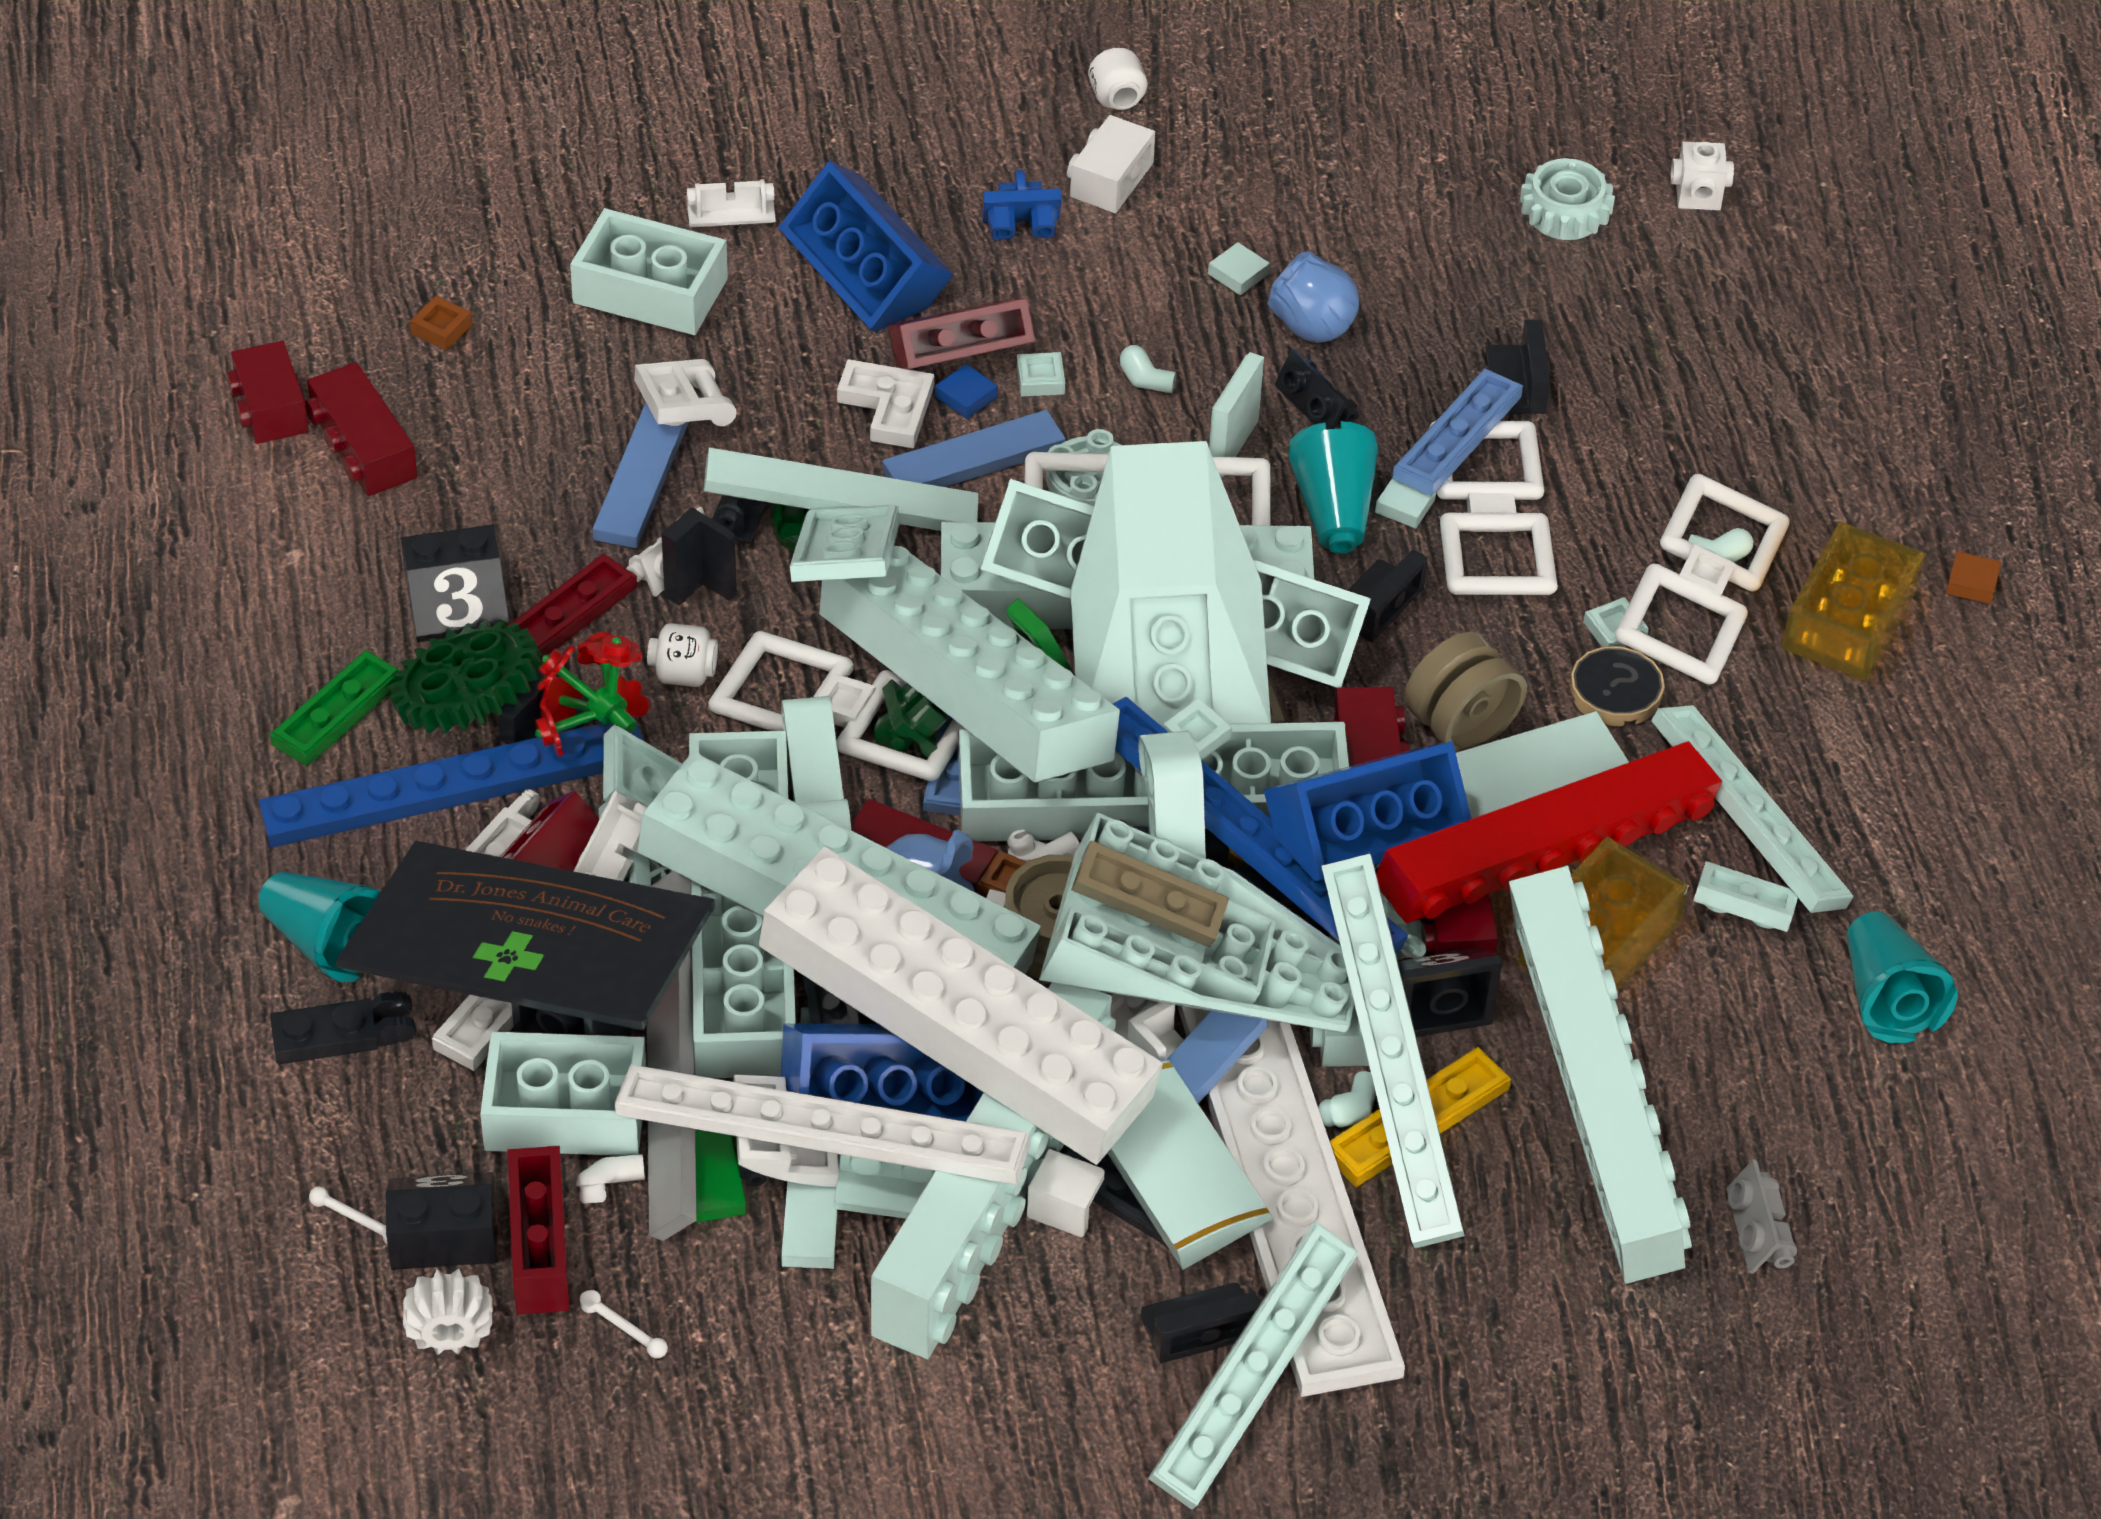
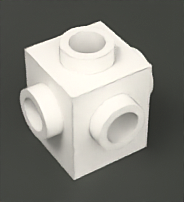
[1670,142,1734,210]

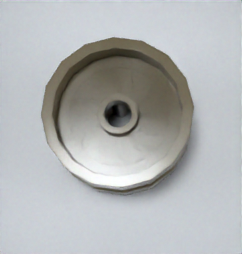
[1404,631,1528,753]
[1005,854,1074,979]

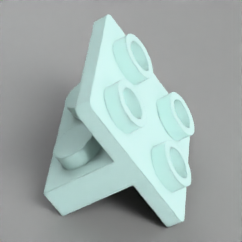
[834,1154,935,1219]

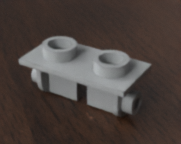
[1726,1159,1797,1274]

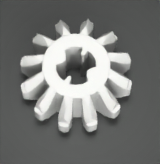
[403,1269,493,1355]

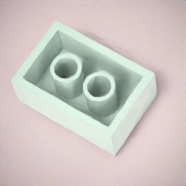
[570,208,728,335]
[480,1032,646,1156]

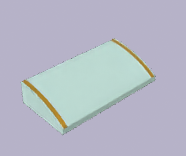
[1107,1060,1272,1270]

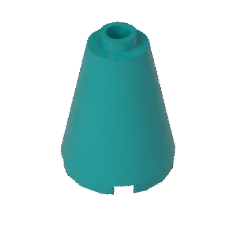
[1288,421,1379,554]
[259,871,381,982]
[1847,911,1958,1043]

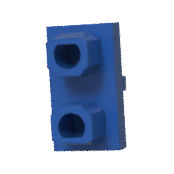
[982,170,1062,240]

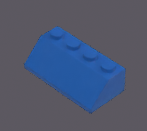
[778,160,954,332]
[1263,741,1472,881]
[781,1023,984,1122]

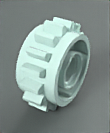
[1520,158,1615,240]

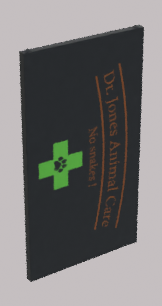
[336,841,715,1030]

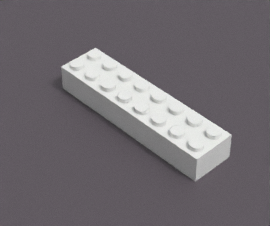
[759,846,1163,1165]

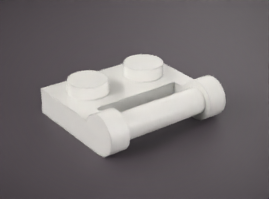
[634,359,736,426]

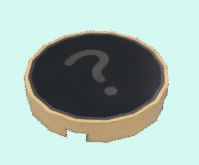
[1569,647,1665,726]

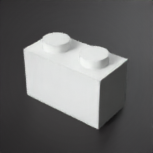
[1067,115,1155,213]

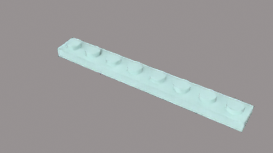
[1322,854,1465,1248]

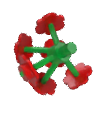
[535,632,650,757]

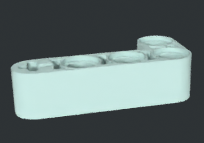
[781,696,851,830]
[1138,731,1206,859]

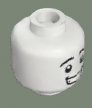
[1088,48,1148,110]
[647,623,718,687]

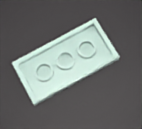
[790,505,900,582]
[1456,711,1629,819]

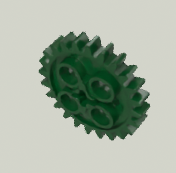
[389,620,542,733]

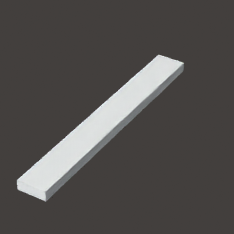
[614,1064,1030,1185]

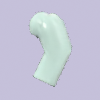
[1688,528,1753,563]

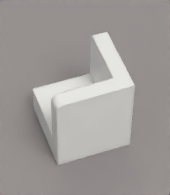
[1128,1002,1184,1061]
[1027,1149,1104,1237]

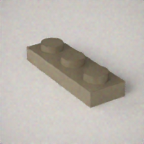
[1071,840,1229,948]

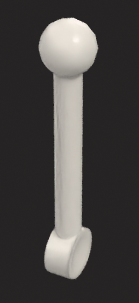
[309,1186,387,1244]
[580,1290,668,1359]

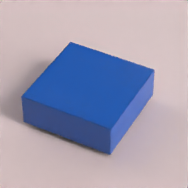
[935,364,998,419]

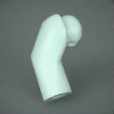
[1120,345,1177,394]
[1318,1071,1376,1128]

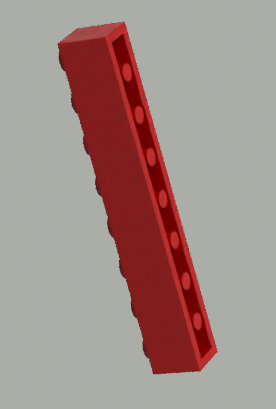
[1376,741,1723,924]

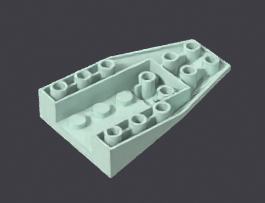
[1071,441,1271,725]
[1039,812,1354,1033]

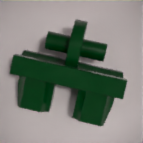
[874,679,948,758]

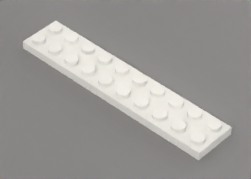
[1177,1005,1405,1397]

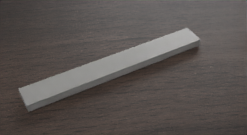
[647,871,697,1241]

